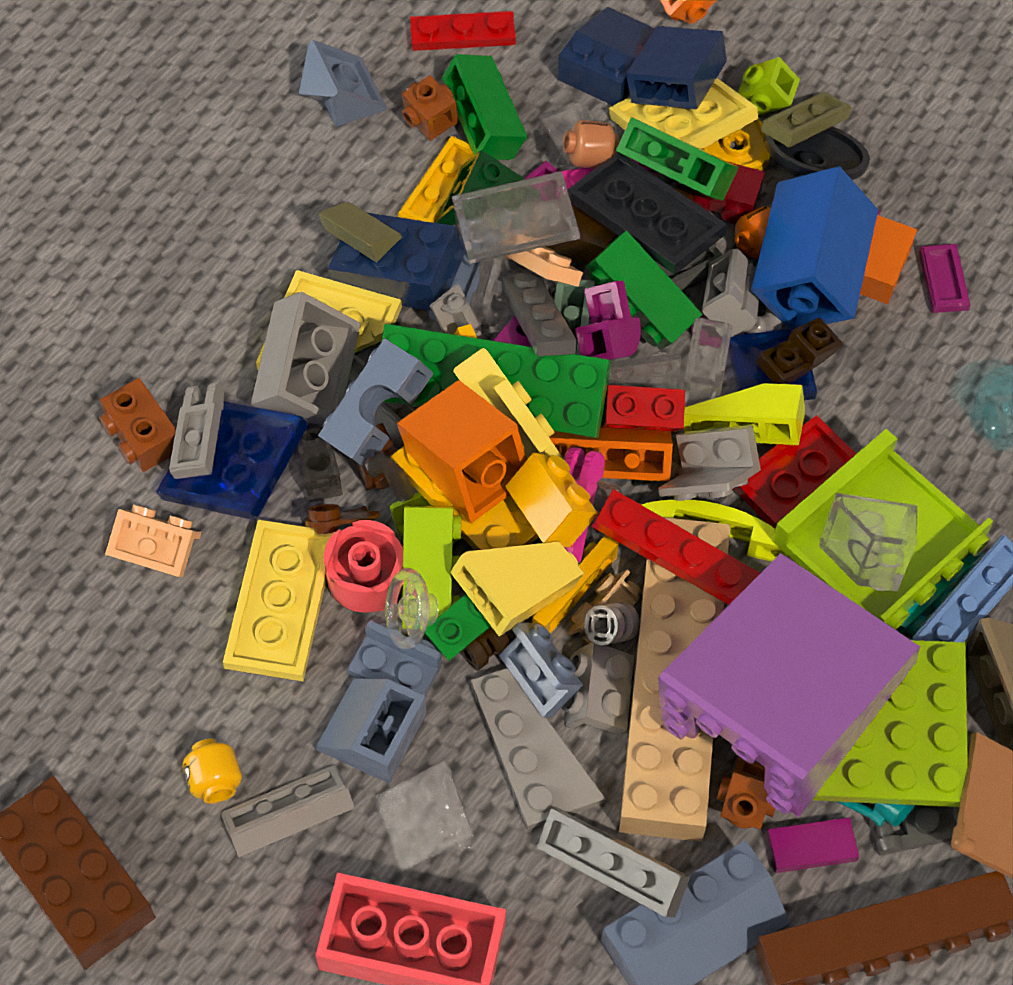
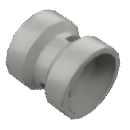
[584,602,640,646]

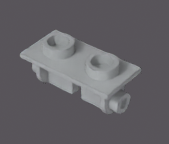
[430,284,487,340]

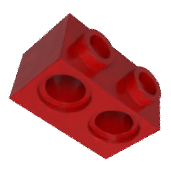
[600,385,685,433]

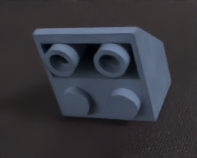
[316,678,426,784]

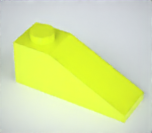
[683,383,805,445]

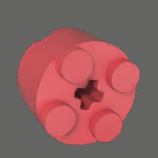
[324,520,403,613]

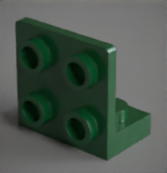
[436,150,539,241]

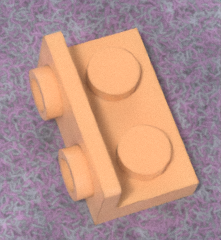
[105,504,202,577]

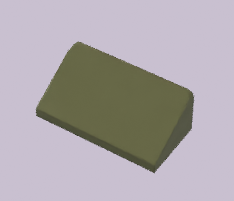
[318,201,402,263]

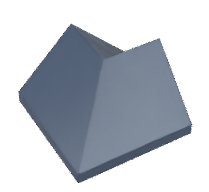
[299,40,387,127]

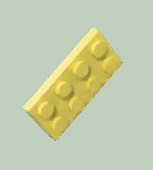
[223,520,335,682]

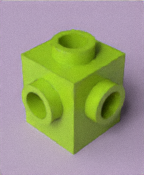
[738,57,800,116]

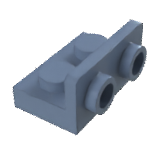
[347,620,442,697]

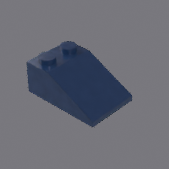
[558,7,656,106]

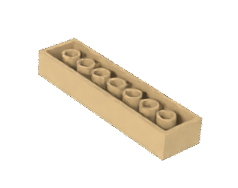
[619,517,730,842]

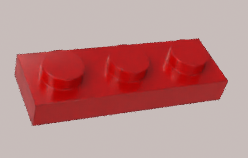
[410,11,516,51]

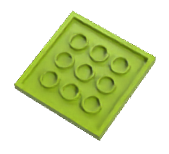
[813,640,968,807]

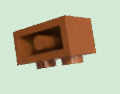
[99,377,176,472]

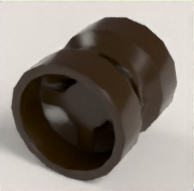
[460,627,510,671]

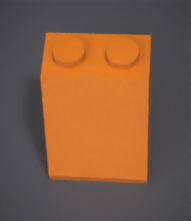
[397,380,527,523]

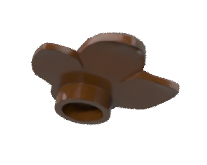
[305,504,380,534]

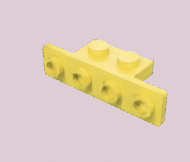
[454,348,565,460]

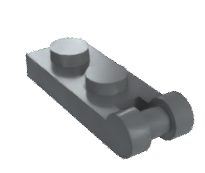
[868,805,960,856]

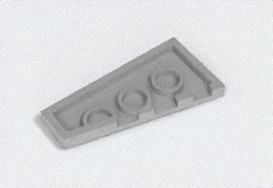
[471,668,606,830]

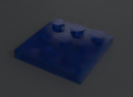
[156,401,308,521]

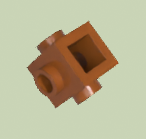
[402,75,458,141]
[716,756,776,830]

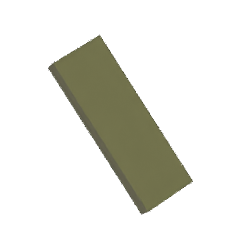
[761,91,852,147]

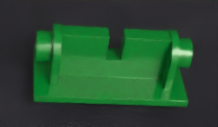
[423,594,491,661]

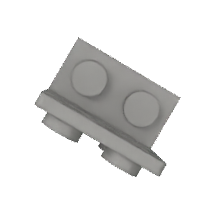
[658,425,761,501]

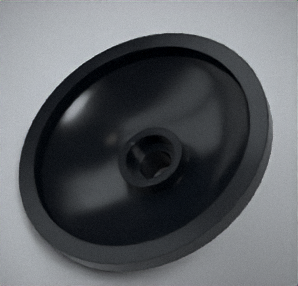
[763,126,870,180]

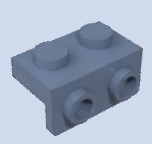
[499,622,583,717]

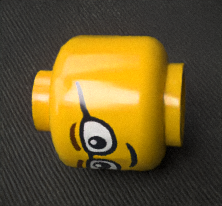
[182,739,242,804]

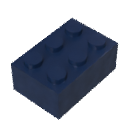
[328,212,465,311]

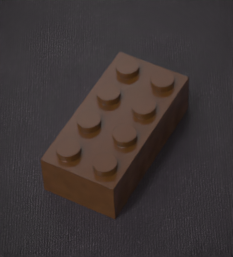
[0,775,156,970]

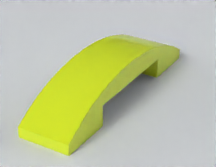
[641,499,788,562]

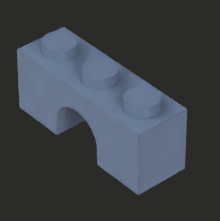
[318,338,434,470]

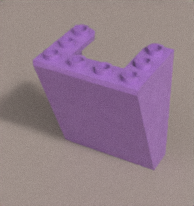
[658,553,920,817]

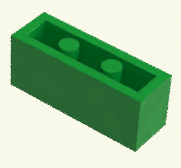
[442,54,528,160]
[586,230,702,350]

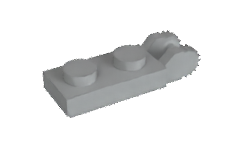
[169,382,225,479]

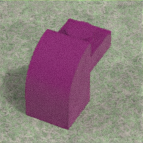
[575,280,641,361]

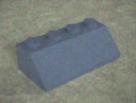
[601,840,790,985]

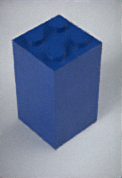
[751,166,878,330]

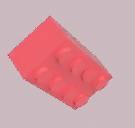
[315,873,506,985]

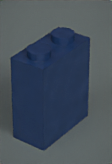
[626,26,727,109]

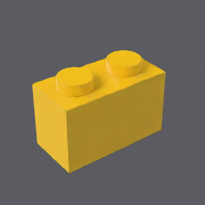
[505,453,598,548]

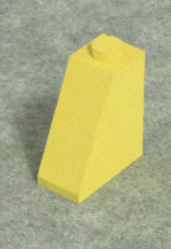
[450,542,584,636]

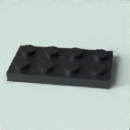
[567,152,727,275]

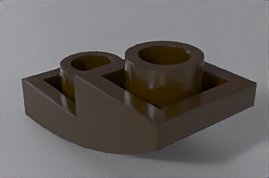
[755,317,843,384]

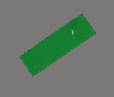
[616,117,739,201]

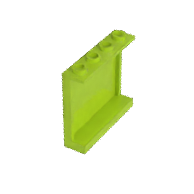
[772,429,993,630]

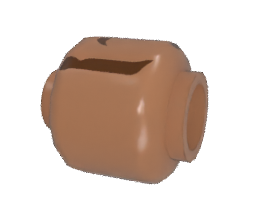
[563,120,619,169]

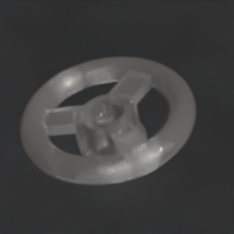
[385,568,438,650]

